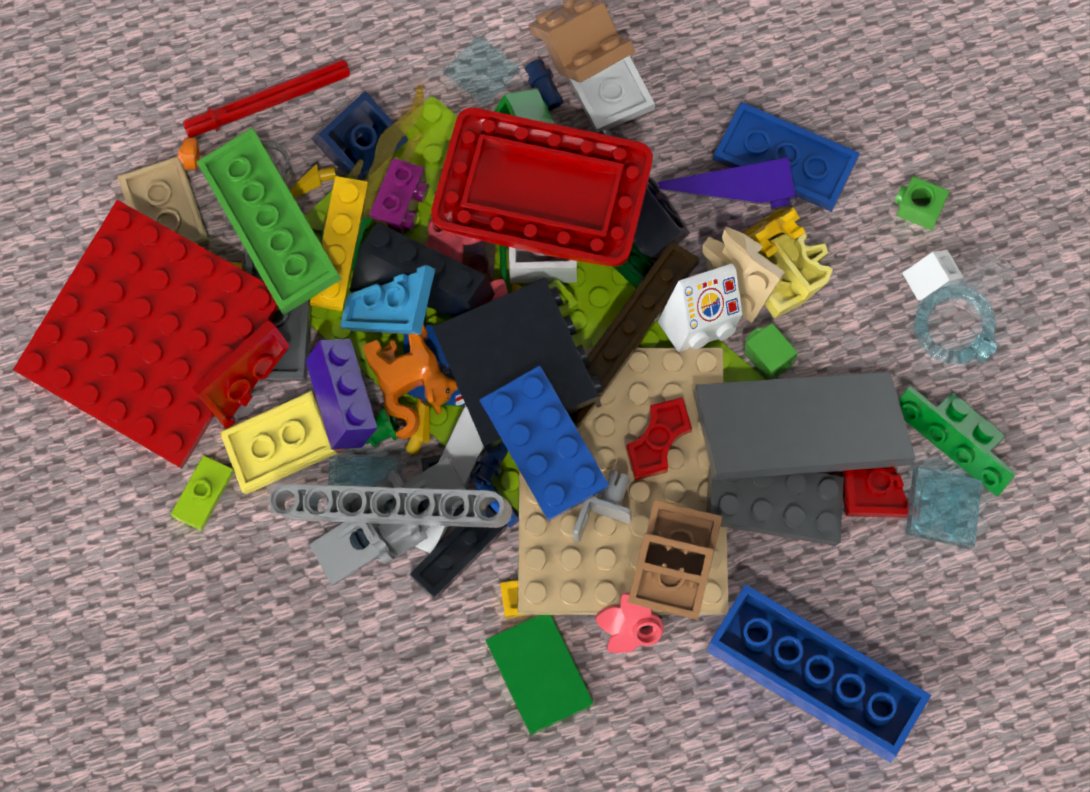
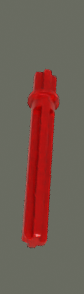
[183,59,350,138]

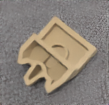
[702,227,785,323]

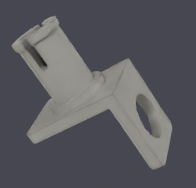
[573,471,632,542]

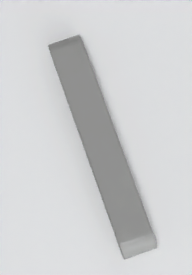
[269,484,512,528]

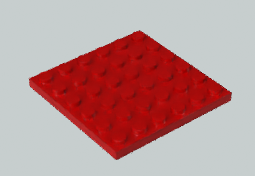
[13,200,279,469]

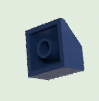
[311,91,409,181]

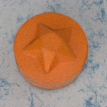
[178,138,200,170]

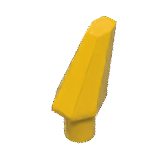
[291,165,336,198]
[405,398,430,455]

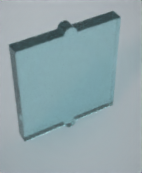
[443,36,520,107]

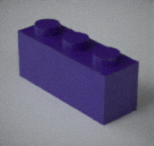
[306,339,377,450]

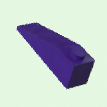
[658,157,797,209]

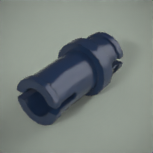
[525,59,564,111]
[471,442,508,486]

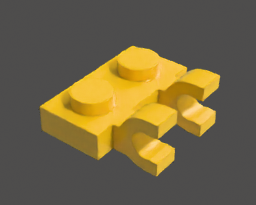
[743,207,806,258]

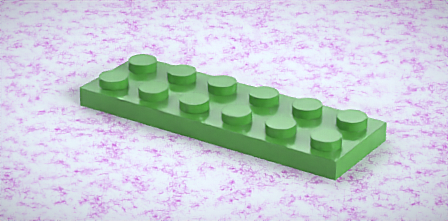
[197,128,342,315]

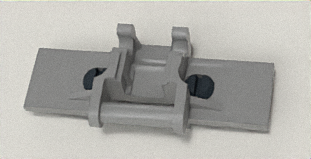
[309,457,467,586]

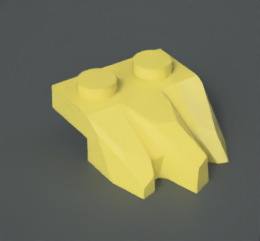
[758,233,833,319]

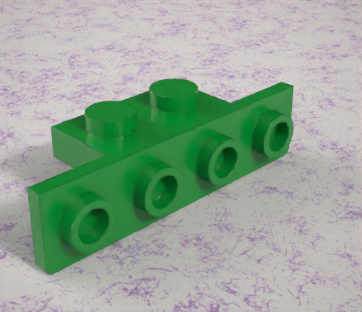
[899,386,1017,496]

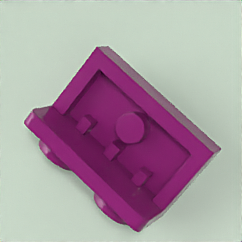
[370,158,429,235]

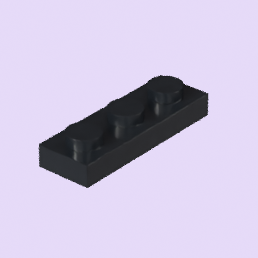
[409,507,507,601]

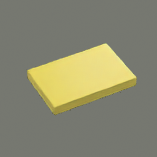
[220,391,338,494]

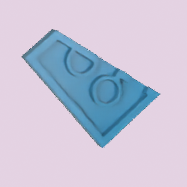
[340,265,435,335]

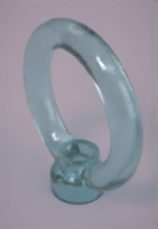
[914,285,1000,365]

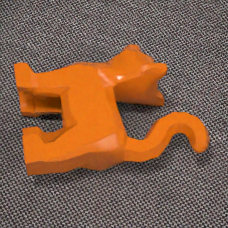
[362,323,458,439]

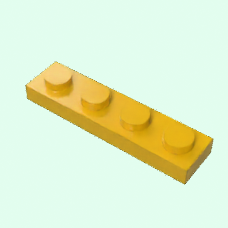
[310,176,368,311]

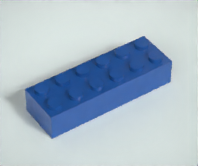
[707,584,931,763]

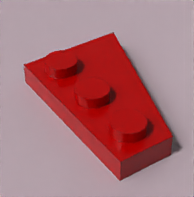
[192,320,290,429]
[843,467,916,518]

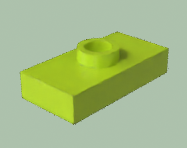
[171,455,235,531]

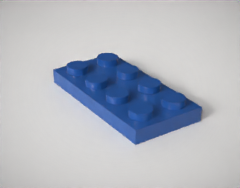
[713,102,860,212]
[480,366,610,522]

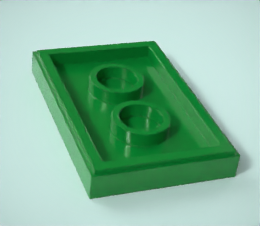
[485,615,594,736]

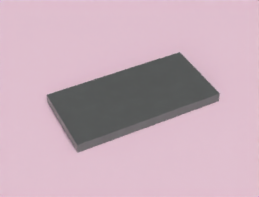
[693,372,915,480]

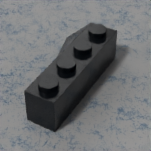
[599,130,690,258]
[350,222,495,316]

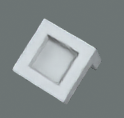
[902,250,964,300]

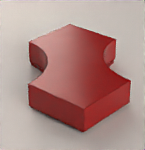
[626,397,692,481]

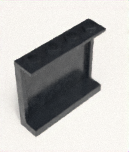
[433,278,604,456]

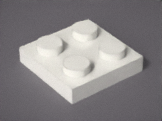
[569,56,655,133]

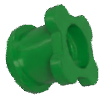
[365,406,400,448]

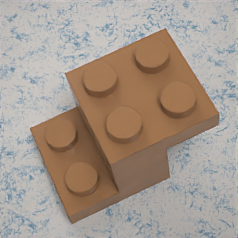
[528,0,635,83]
[628,500,723,620]

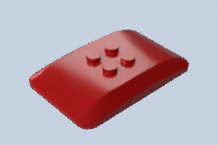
[431,108,653,266]

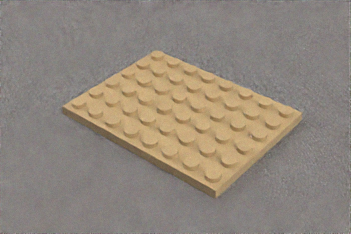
[518,348,729,615]

